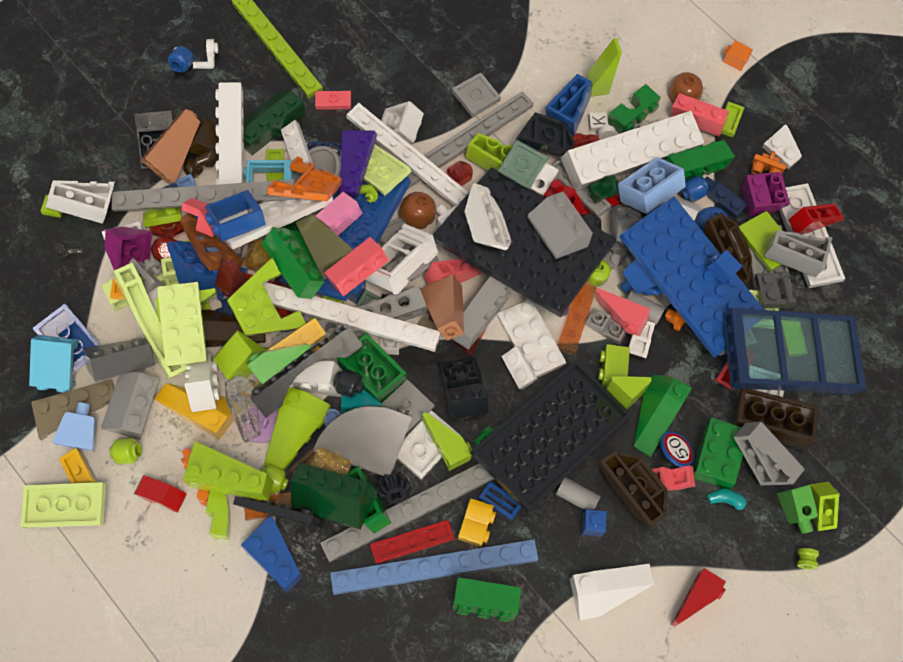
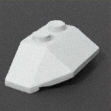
[465,183,512,250]

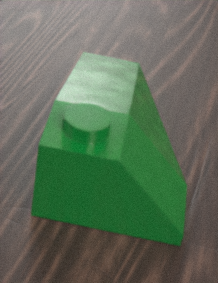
[633,374,692,457]

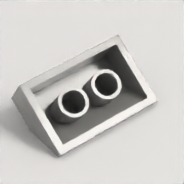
[527,192,593,259]
[101,372,159,440]

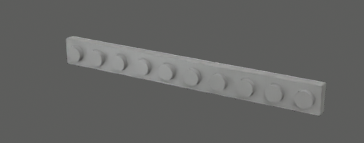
[406,91,534,189]
[112,179,296,212]
[320,463,495,563]

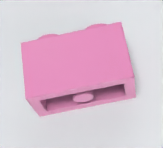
[316,192,363,235]

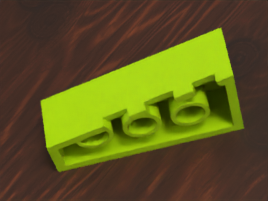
[465,133,513,171]
[183,441,274,501]

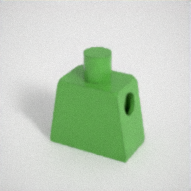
[777,485,818,534]

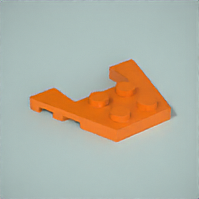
[267,156,342,202]

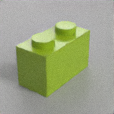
[598,344,630,387]

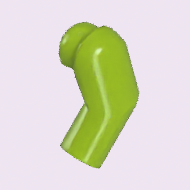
[359,184,378,203]

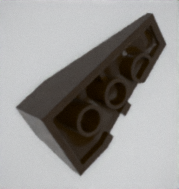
[202,309,266,348]

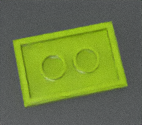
[739,211,783,273]

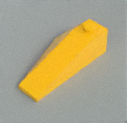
[154,383,243,440]

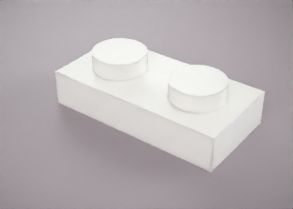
[502,346,537,389]

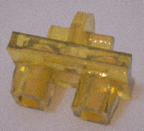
[310,447,352,476]

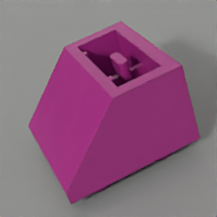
[741,172,790,217]

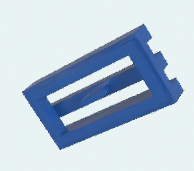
[478,481,521,522]

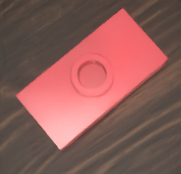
[315,91,351,110]

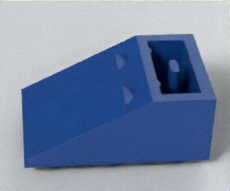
[167,241,228,294]

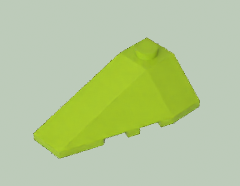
[586,38,622,97]
[263,387,331,470]

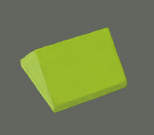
[213,330,266,381]
[605,376,651,410]

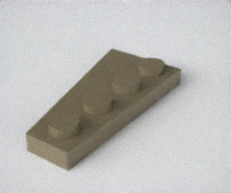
[31,380,114,441]

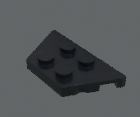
[516,112,575,156]

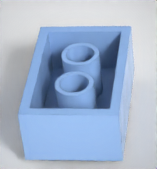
[618,157,686,214]

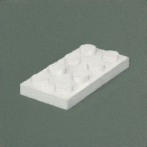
[497,299,566,378]

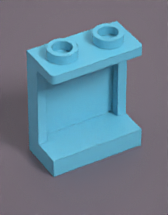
[29,335,78,392]

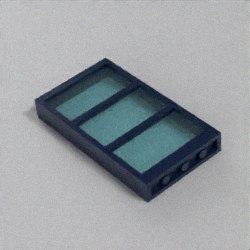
[723,308,866,394]

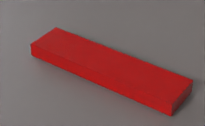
[370,520,455,565]

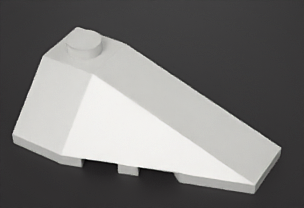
[570,564,655,621]

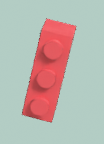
[671,93,729,137]
[324,237,389,296]

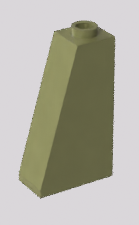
[296,214,352,280]

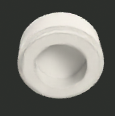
[598,126,617,140]

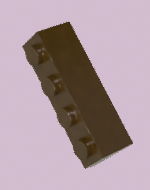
[732,389,819,450]

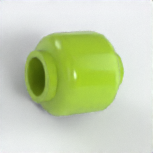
[588,260,611,286]
[109,437,142,465]
[261,465,288,495]

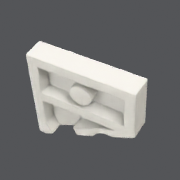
[762,124,802,170]

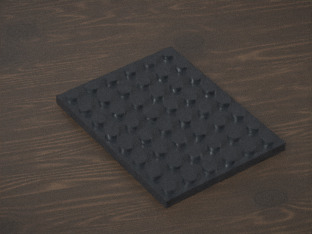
[433,167,617,318]

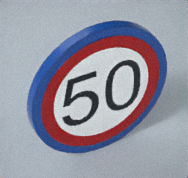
[660,431,694,467]

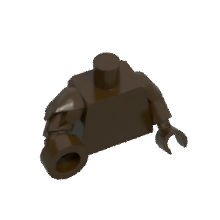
[183,117,219,178]

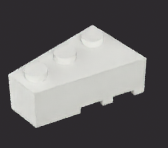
[46,181,115,224]
[184,353,219,412]
[278,360,343,398]

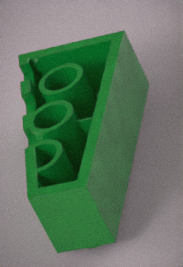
[666,140,735,181]
[261,227,324,299]

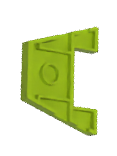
[227,258,306,336]

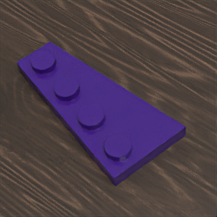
[339,130,377,196]

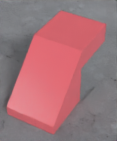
[181,198,215,237]
[652,466,695,490]

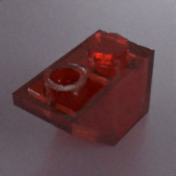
[215,259,247,298]

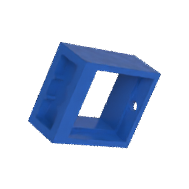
[204,190,266,242]

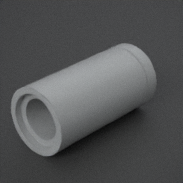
[627,291,665,325]
[556,478,601,510]

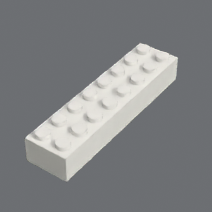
[561,111,705,190]

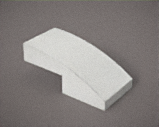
[629,321,655,359]

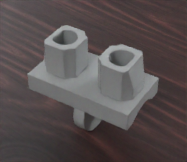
[129,258,163,293]

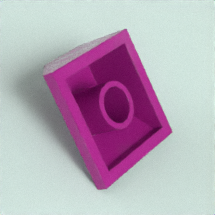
[105,227,152,271]

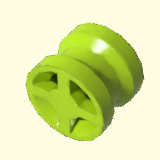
[797,548,819,570]

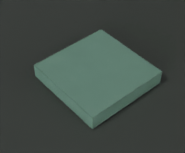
[498,140,549,190]

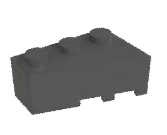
[82,338,154,382]

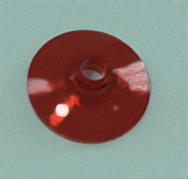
[149,221,184,238]

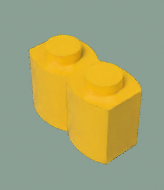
[458,498,496,547]

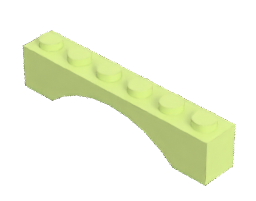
[113,263,187,380]

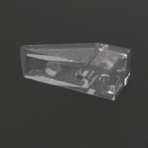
[225,375,261,442]

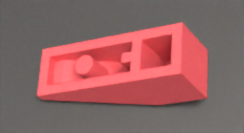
[424,259,484,285]
[596,288,650,336]

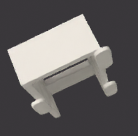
[365,224,439,294]

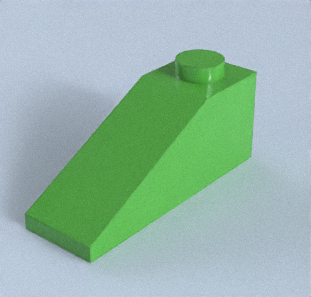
[246,343,311,384]

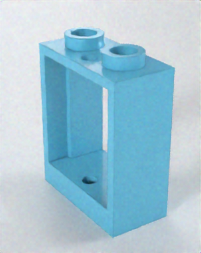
[244,160,293,183]

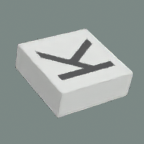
[589,112,608,131]

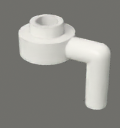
[193,39,218,69]

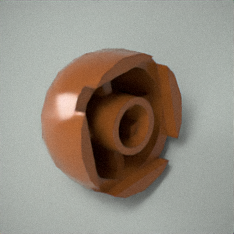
[668,72,703,104]
[399,192,437,229]

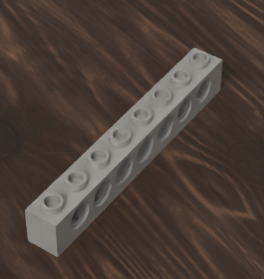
[272,286,428,360]

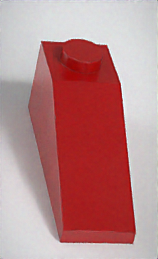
[788,203,844,235]
[671,568,726,627]

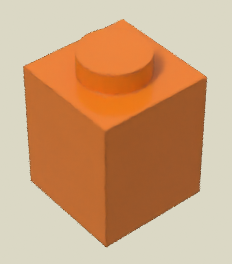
[723,40,753,71]

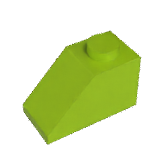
[809,482,839,531]

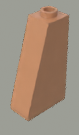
[140,109,200,185]
[420,274,464,341]

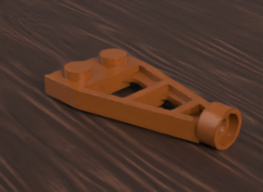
[180,213,244,271]

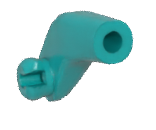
[707,488,746,510]

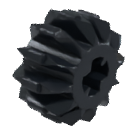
[376,471,412,506]

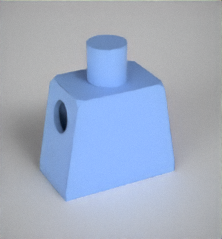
[52,402,97,452]

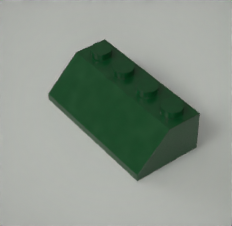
[244,90,305,156]
[291,462,378,530]

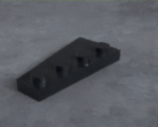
[233,496,324,528]

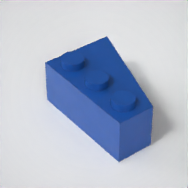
[545,74,592,136]
[241,515,302,593]

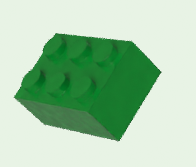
[337,333,407,403]
[693,417,743,489]
[452,577,521,622]

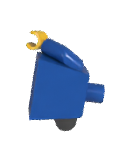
[620,252,663,295]

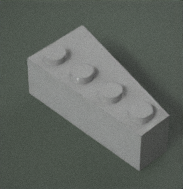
[452,276,512,350]

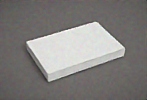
[397,411,461,480]

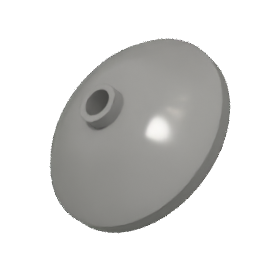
[293,146,341,181]

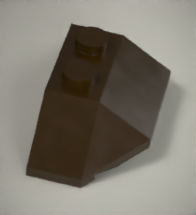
[704,213,752,284]
[599,450,668,528]

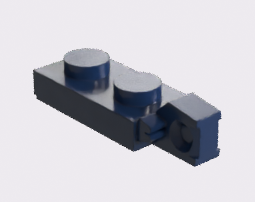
[705,176,748,219]

